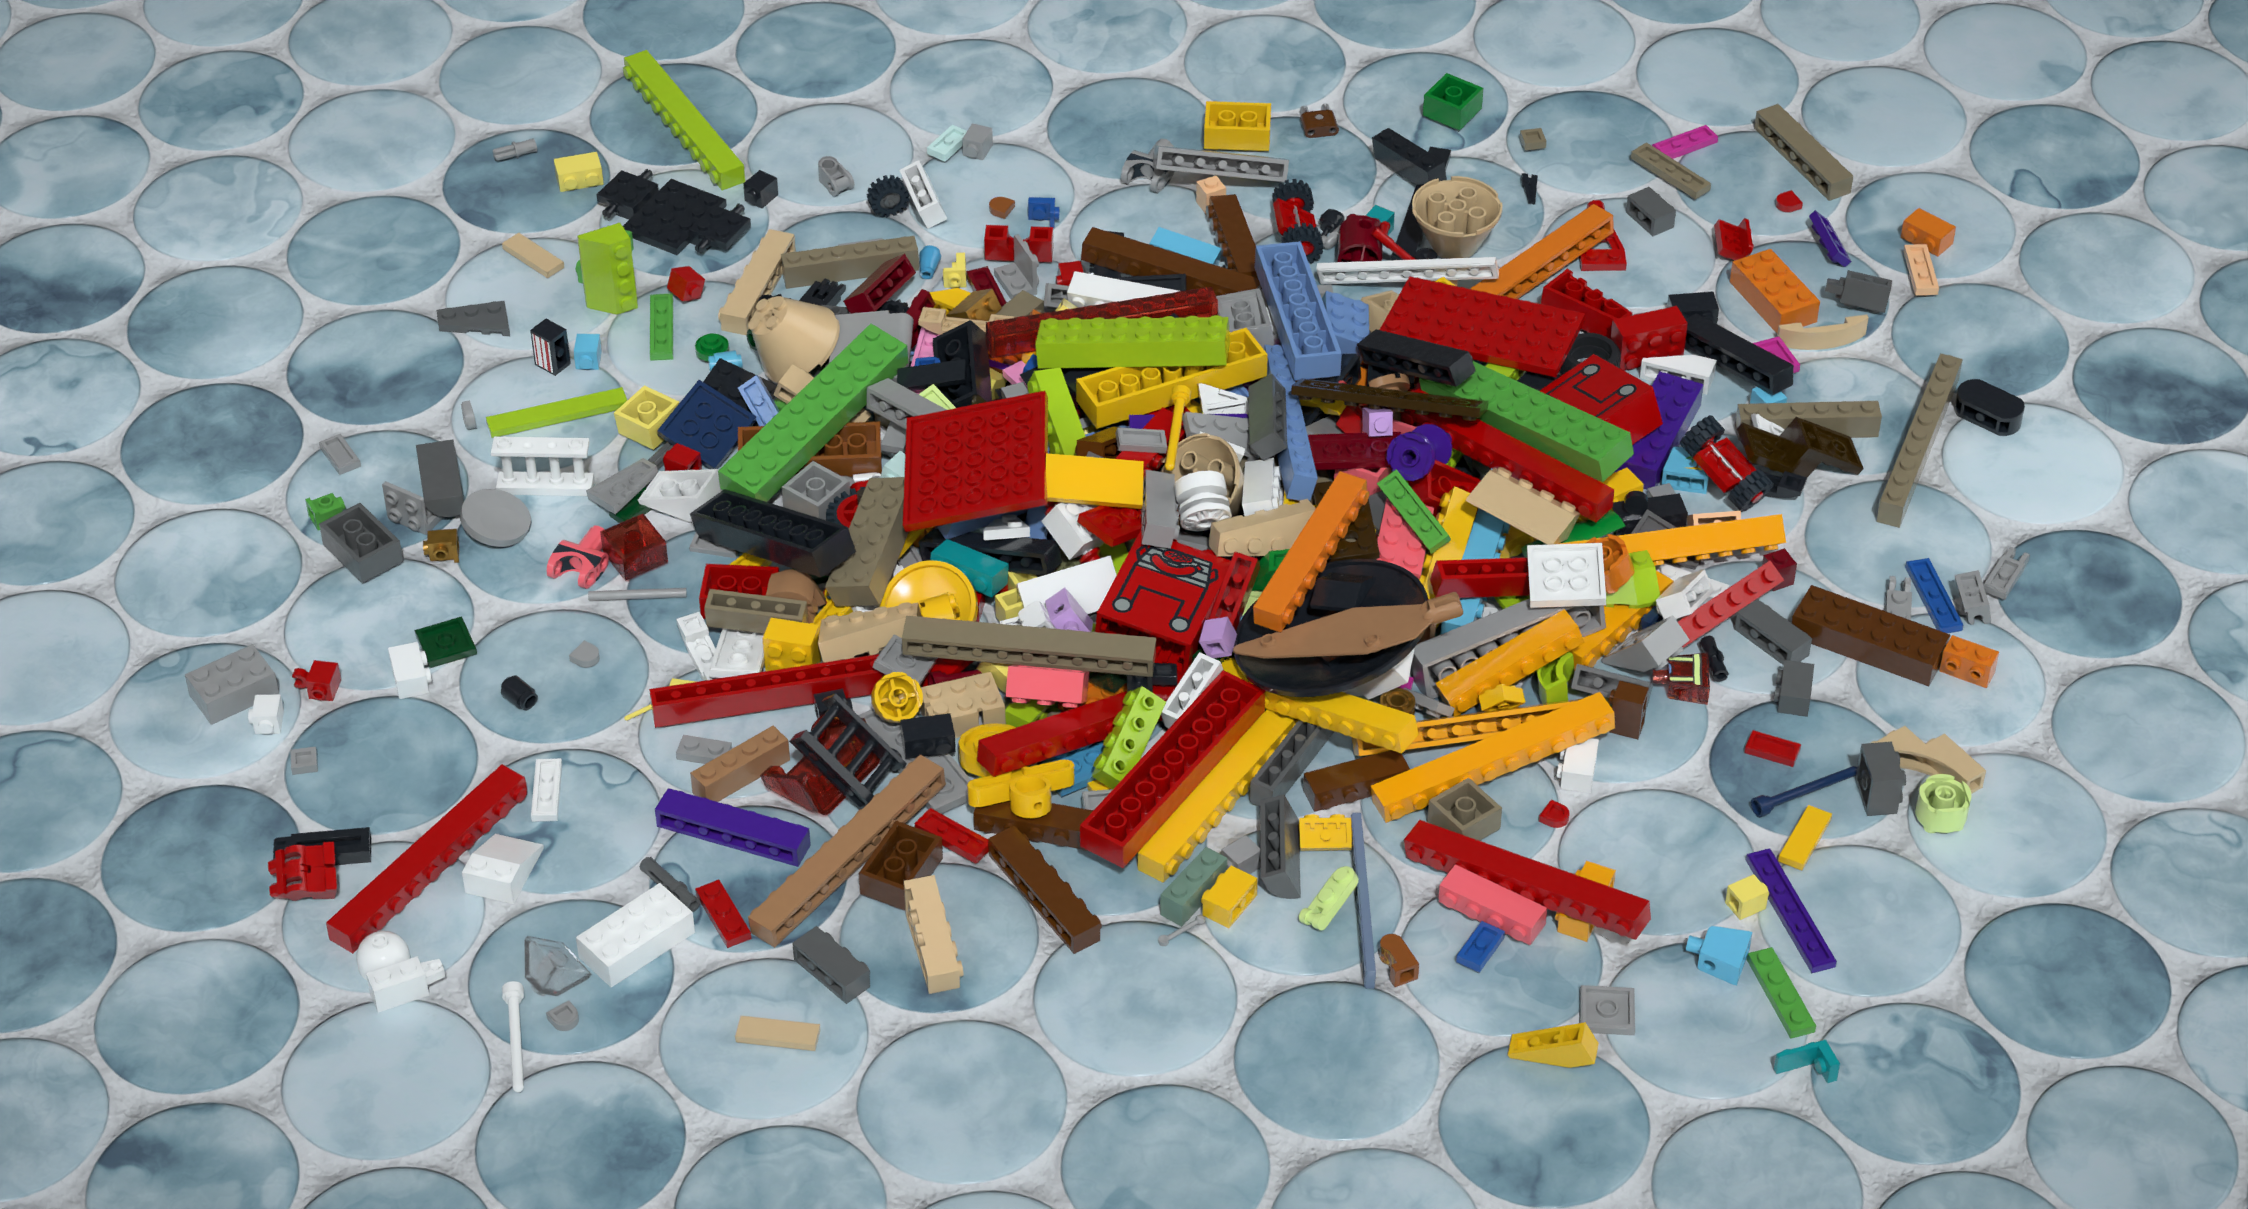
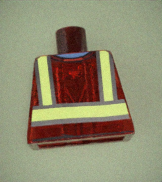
[1652,653,1710,705]

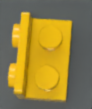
[1298,814,1352,851]

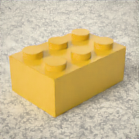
[1204,101,1271,151]

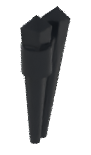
[1520,173,1538,205]

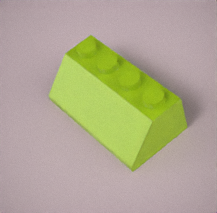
[577,223,638,315]

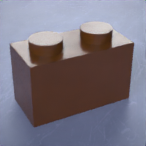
[1608,681,1649,740]

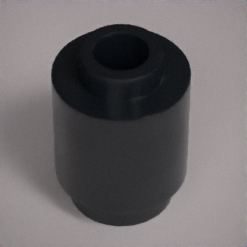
[501,675,538,710]

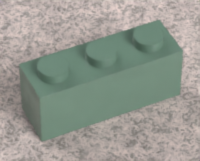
[1160,847,1228,927]

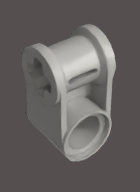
[818,156,855,196]

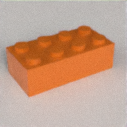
[1730,249,1820,334]

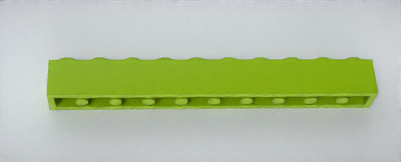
[623,50,745,191]
[1027,367,1128,575]

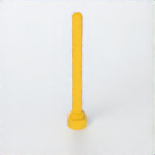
[1165,385,1191,471]

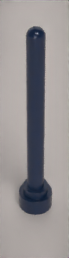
[1751,766,1857,818]

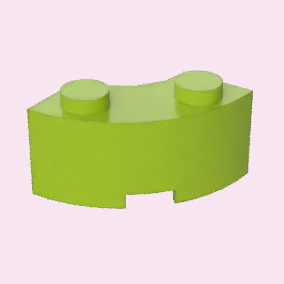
[1537,651,1575,704]

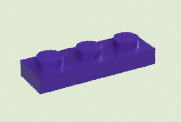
[1809,210,1852,267]

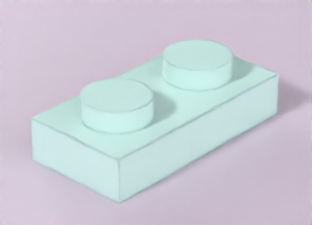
[927,125,967,162]

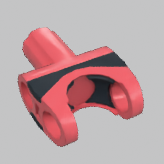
[547,525,609,589]

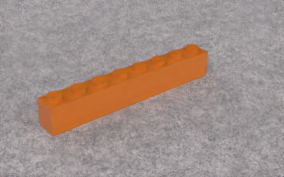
[1470,204,1614,299]
[1253,471,1369,632]

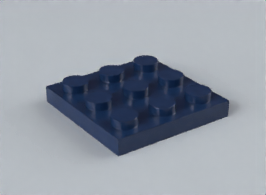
[657,380,756,469]

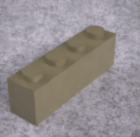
[704,589,808,634]

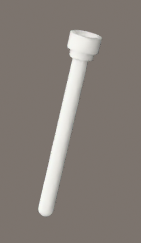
[502,981,524,1093]

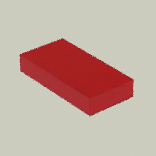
[1744,730,1801,767]

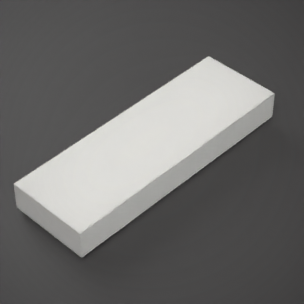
[531,758,562,822]

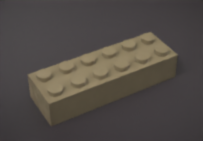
[825,477,909,606]

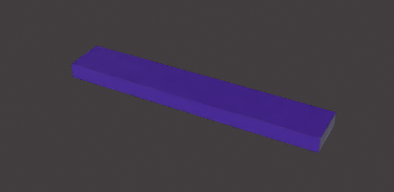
[1746,848,1837,974]

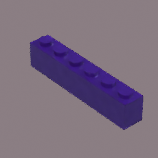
[655,788,811,867]

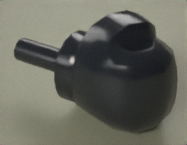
[1319,209,1345,236]

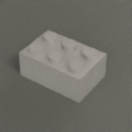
[185,644,279,725]

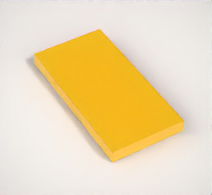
[1046,453,1144,509]

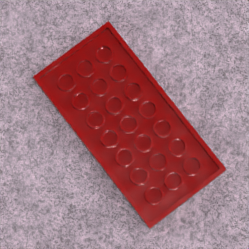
[1379,276,1585,377]

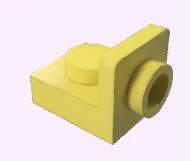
[943,252,967,288]

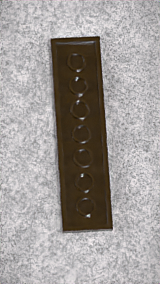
[1291,378,1489,421]

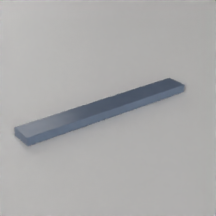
[1351,813,1376,989]

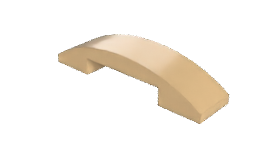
[918,307,1014,340]
[1777,315,1869,350]

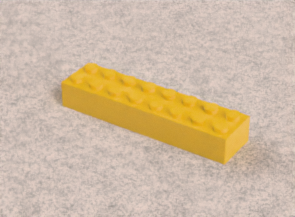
[1076,327,1268,429]

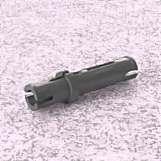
[639,857,700,912]

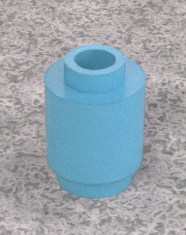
[708,350,743,371]

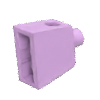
[1045,587,1093,632]

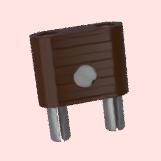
[1300,103,1339,138]

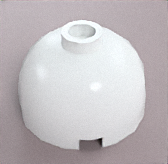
[356,931,410,980]

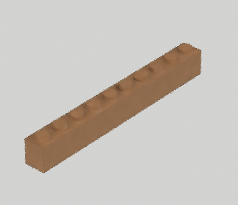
[748,755,946,948]

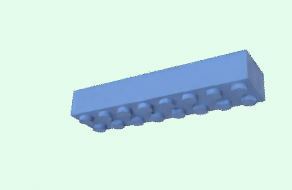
[1255,241,1342,381]

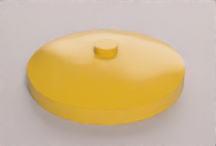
[880,560,978,622]

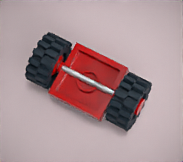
[1272,179,1324,263]
[1680,415,1774,512]

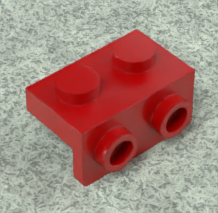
[1714,218,1754,260]

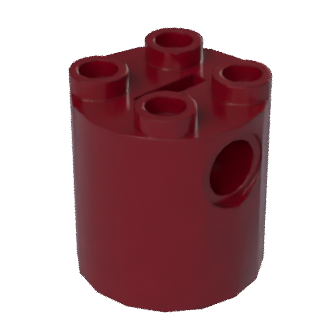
[1338,214,1383,262]

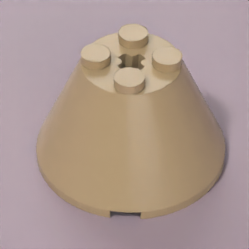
[1412,176,1503,259]
[748,296,840,384]
[1161,433,1244,527]

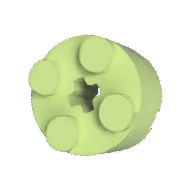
[1915,774,1972,833]

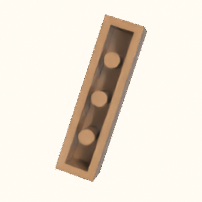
[690,725,790,802]

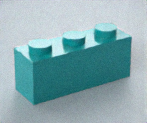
[931,539,1009,597]

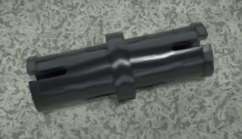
[1699,635,1729,682]

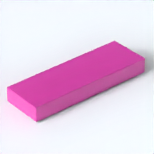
[1652,125,1718,159]

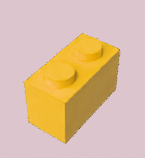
[1201,865,1258,928]

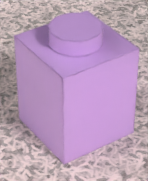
[1363,406,1393,437]
[1199,617,1237,658]

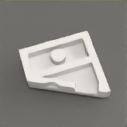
[1197,383,1249,414]

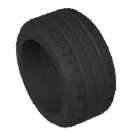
[1560,333,1621,376]

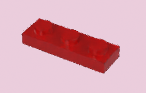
[914,808,989,864]
[695,880,752,948]

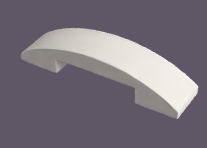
[676,612,719,681]

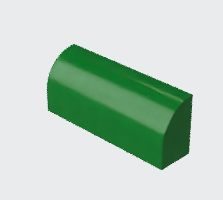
[1521,510,1625,558]

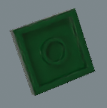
[414,616,477,668]

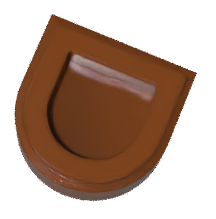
[989,197,1015,219]

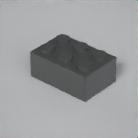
[319,503,403,583]

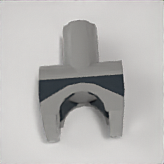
[1121,139,1175,193]

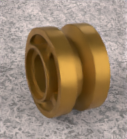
[1380,688,1415,715]

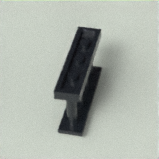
[789,693,907,810]

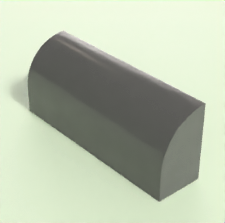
[416,439,464,517]
[1260,794,1301,899]

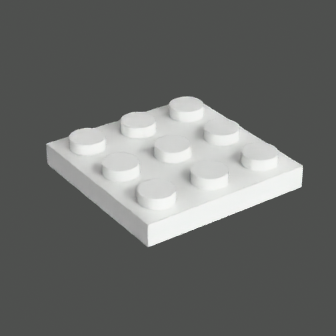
[1527,543,1606,608]

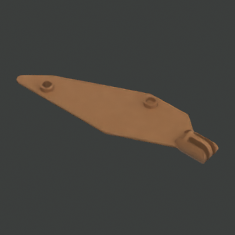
[1233,592,1463,658]

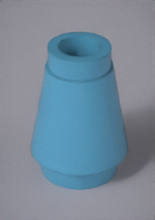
[919,245,942,279]

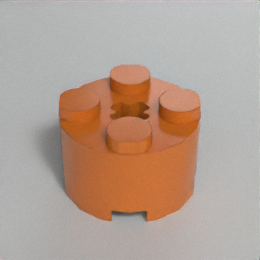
[1586,534,1635,594]

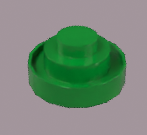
[695,333,729,362]

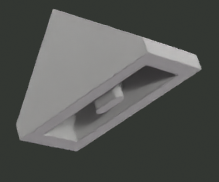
[1044,283,1069,309]

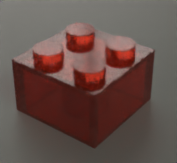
[600,514,668,581]

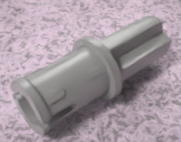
[493,138,537,161]

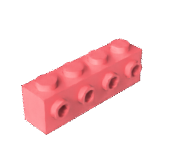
[1438,865,1547,945]

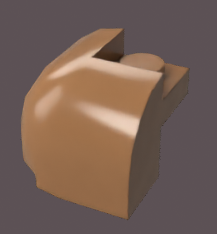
[766,569,826,624]

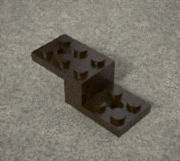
[1737,417,1864,478]
[1313,477,1380,562]

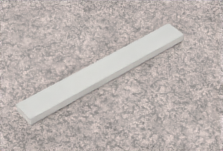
[1316,257,1499,284]

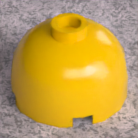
[871,672,923,723]

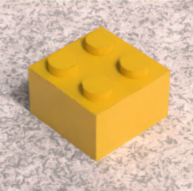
[762,618,821,671]

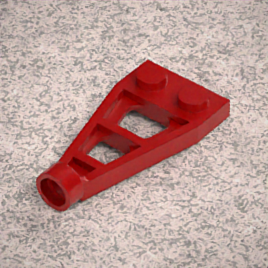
[1579,200,1627,271]

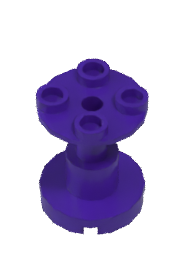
[1387,424,1452,481]

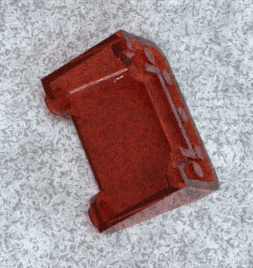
[760,714,880,815]

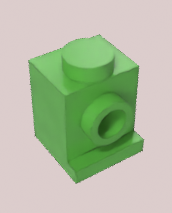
[305,493,346,530]

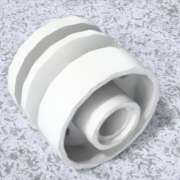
[1174,471,1232,531]

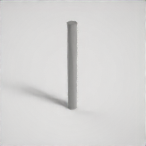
[588,588,687,601]

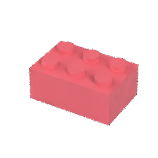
[1006,665,1089,708]

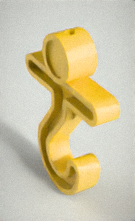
[958,723,1075,818]

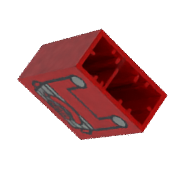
[1540,354,1663,445]
[1095,530,1231,676]

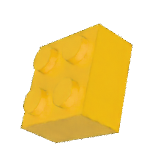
[1479,684,1525,711]

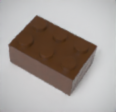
[859,821,943,911]

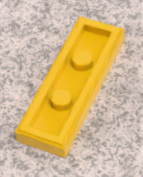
[1778,805,1832,870]

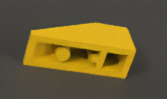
[1508,1022,1599,1068]

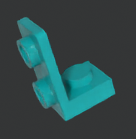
[1774,1039,1840,1083]

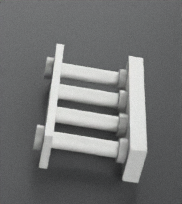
[491,436,594,496]

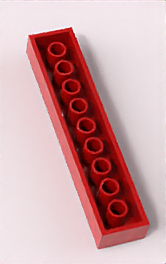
[1080,670,1265,868]

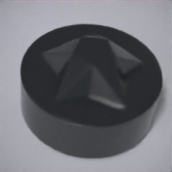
[1415,248,1438,260]

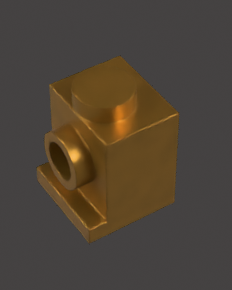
[423,529,459,563]

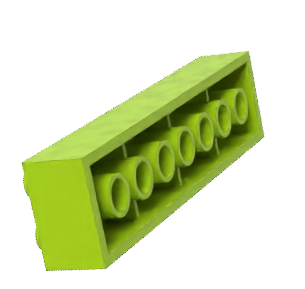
[1036,315,1230,368]

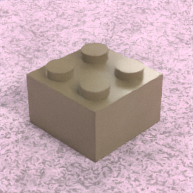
[1428,778,1502,841]

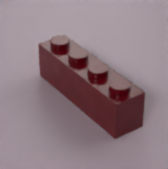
[843,253,916,314]

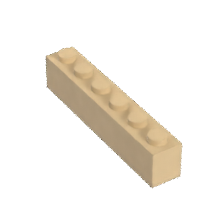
[718,229,796,335]

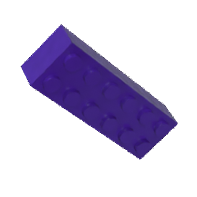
[1614,371,1704,490]

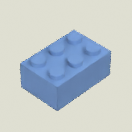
[1322,291,1370,364]

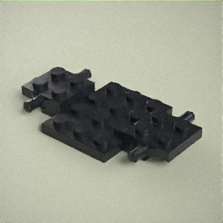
[596,169,751,255]

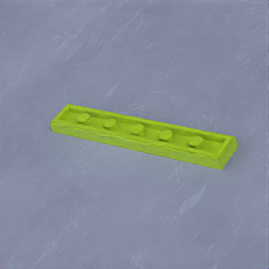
[486,387,627,438]

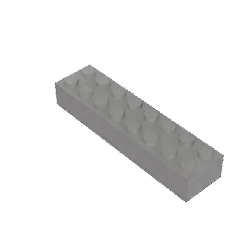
[1412,598,1606,699]

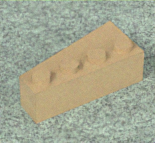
[1209,499,1316,556]
[818,602,922,663]
[904,875,964,994]

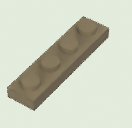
[1631,142,1711,200]

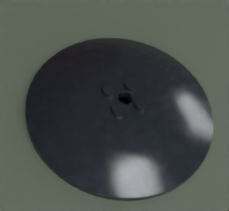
[1234,559,1429,697]

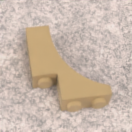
[1871,726,1986,794]

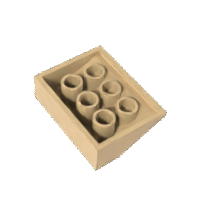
[1466,467,1580,545]

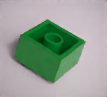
[1423,73,1484,131]

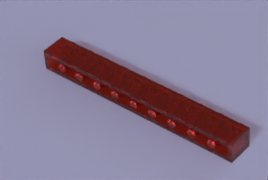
[986,287,1218,359]

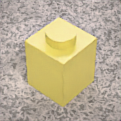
[1725,874,1769,920]

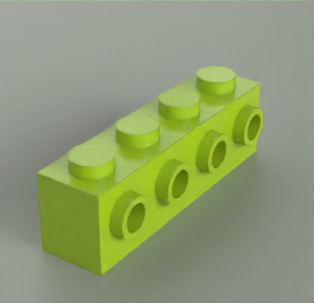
[1092,686,1166,789]

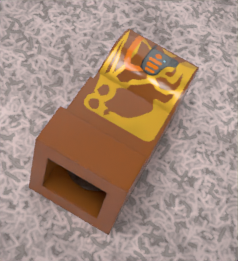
[1379,934,1419,988]

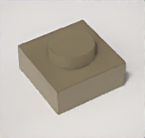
[1520,128,1547,150]

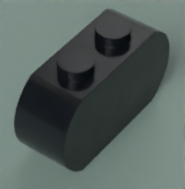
[1954,379,2025,436]

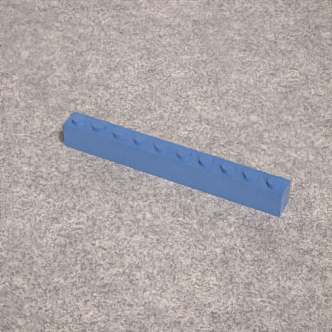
[1260,345,1318,501]

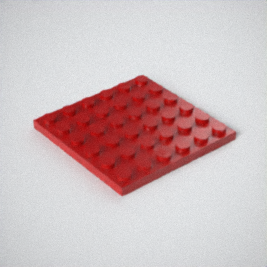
[903,391,1048,532]

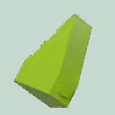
[1606,550,1660,609]

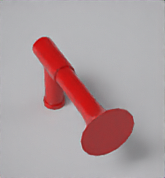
[1371,221,1417,260]

